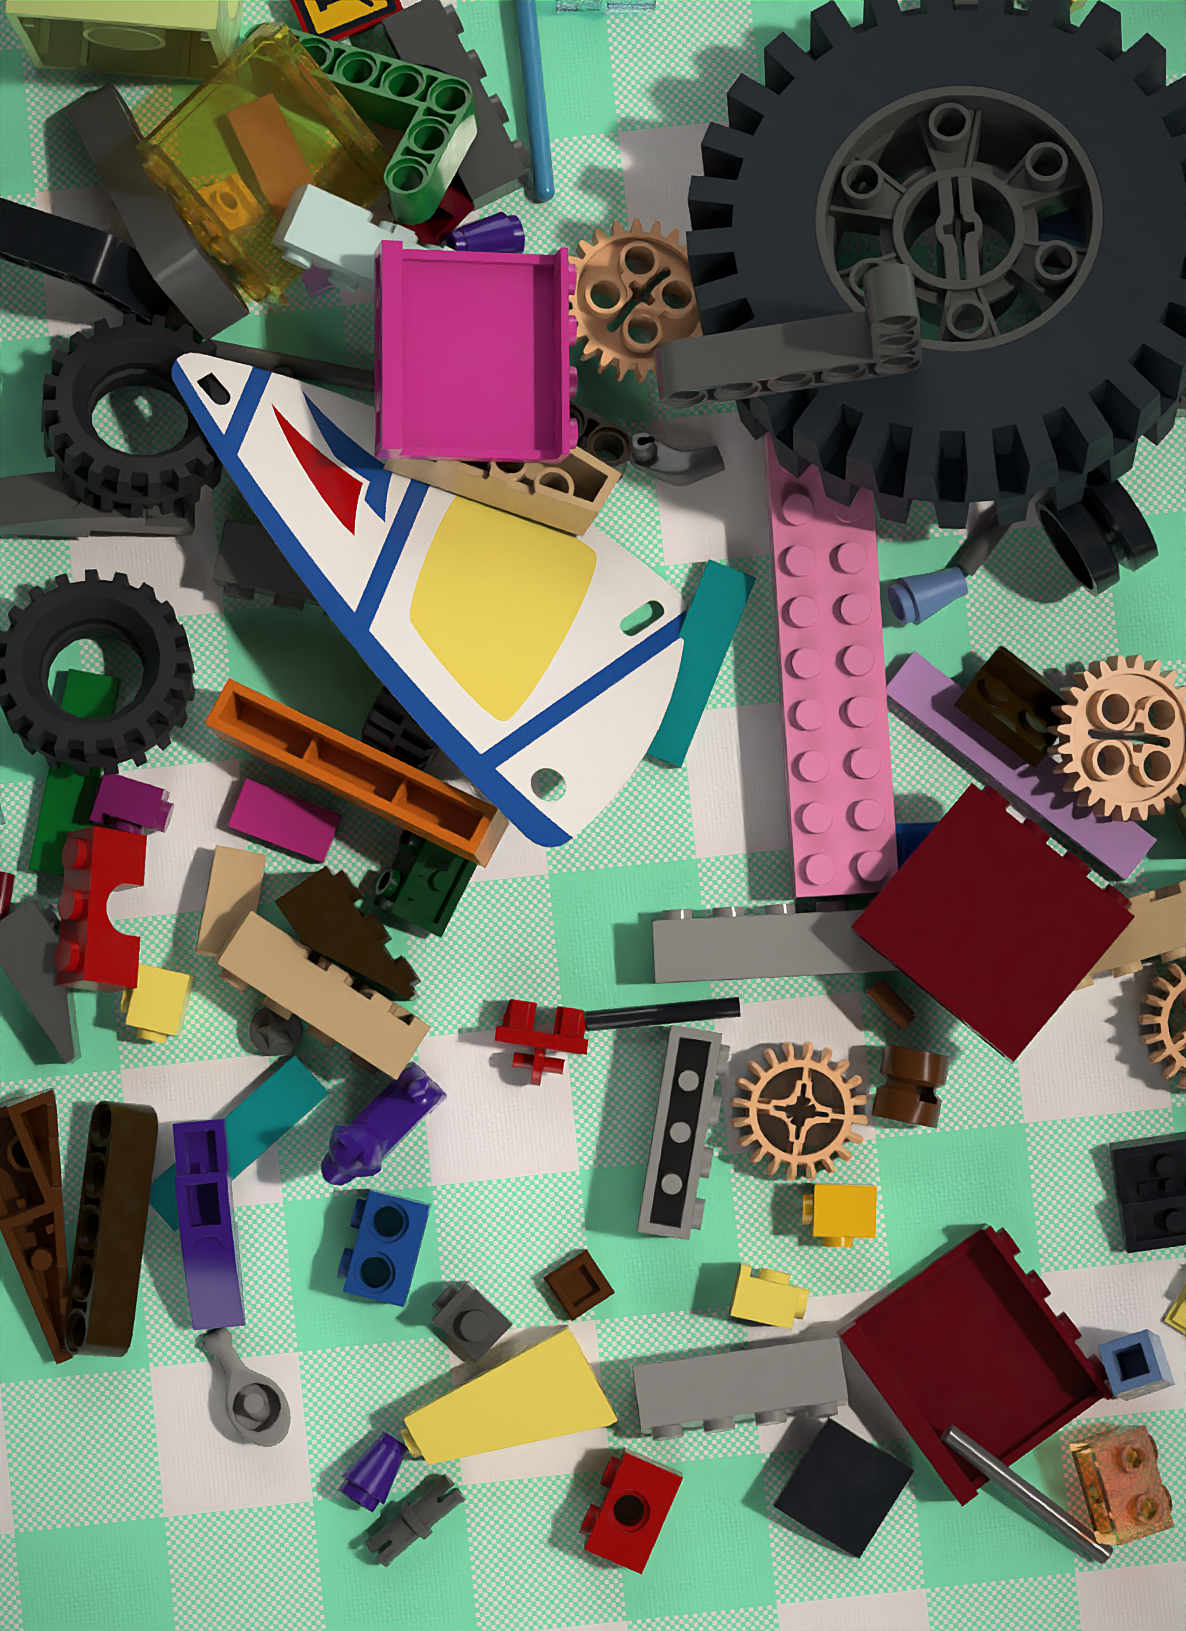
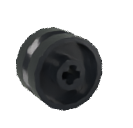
[1034,467,1159,597]

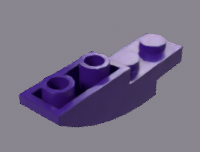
[173,1119,246,1330]

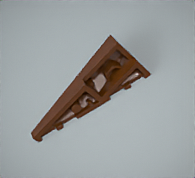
[0,1088,74,1364]

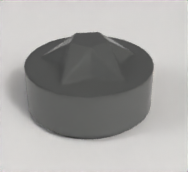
[250,1007,303,1056]

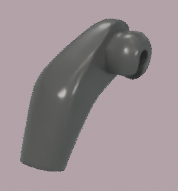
[629,432,725,486]

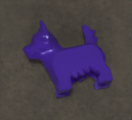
[321,1062,447,1186]

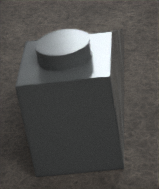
[0,900,81,1063]

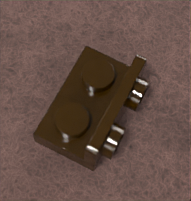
[953,646,1068,768]

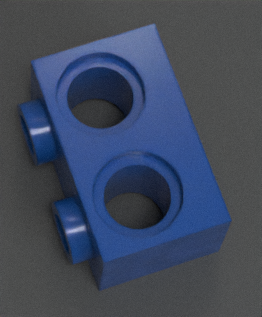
[337,1189,432,1307]

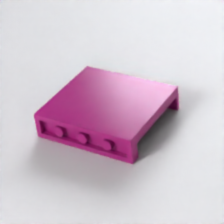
[374,240,578,464]

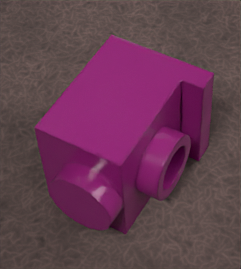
[89,771,174,834]

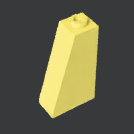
[400,1325,618,1465]

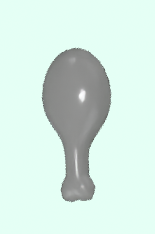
[203,1328,291,1447]

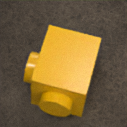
[801,1183,877,1247]

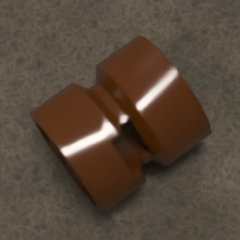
[871,1044,951,1128]

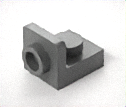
[431,1281,513,1362]

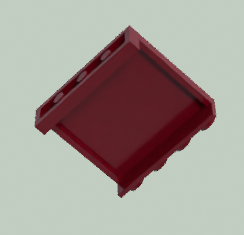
[851,783,1135,1064]
[836,1223,1114,1506]

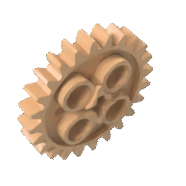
[568,218,703,384]
[1047,655,1186,821]

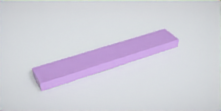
[886,651,1157,881]

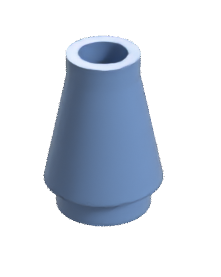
[888,566,968,625]

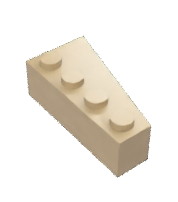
[383,446,622,536]

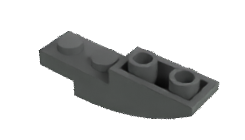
[0,471,195,538]

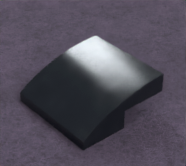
[1109,1132,1186,1254]
[773,1417,914,1559]

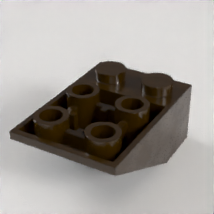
[274,866,422,1001]

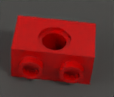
[579,1447,683,1574]

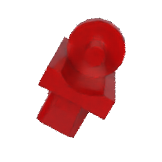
[494,999,589,1086]

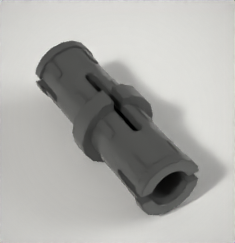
[365,1474,466,1567]

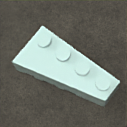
[271,184,456,304]

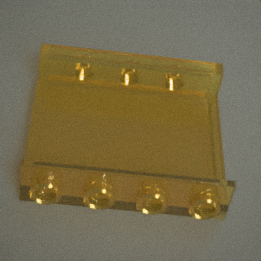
[135,22,392,306]

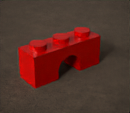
[54,826,147,993]

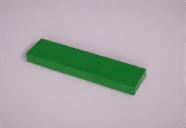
[29,669,121,876]

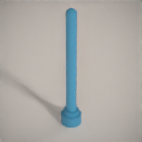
[515,0,555,202]

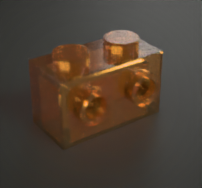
[1069,1425,1175,1545]

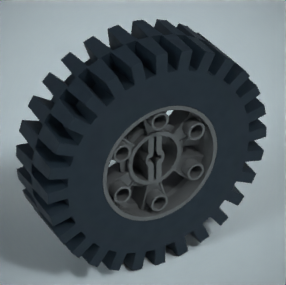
[686,0,1186,529]

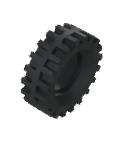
[41,313,230,517]
[0,569,195,776]

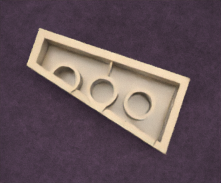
[1074,880,1186,991]
[214,908,431,1080]

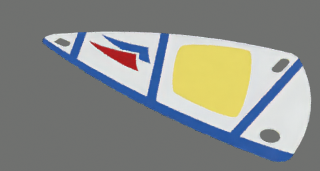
[171,353,687,848]

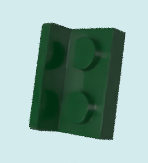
[374,829,477,938]

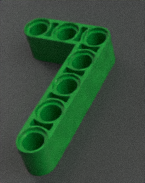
[242,22,479,225]

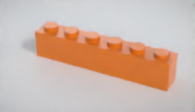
[205,678,509,868]

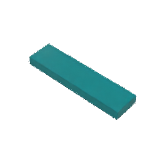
[646,559,756,768]
[149,1055,330,1232]

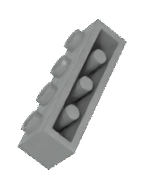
[637,1025,730,1240]
[632,1337,848,1441]

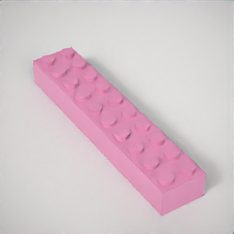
[763,432,898,900]

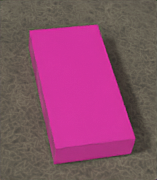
[228,778,343,863]

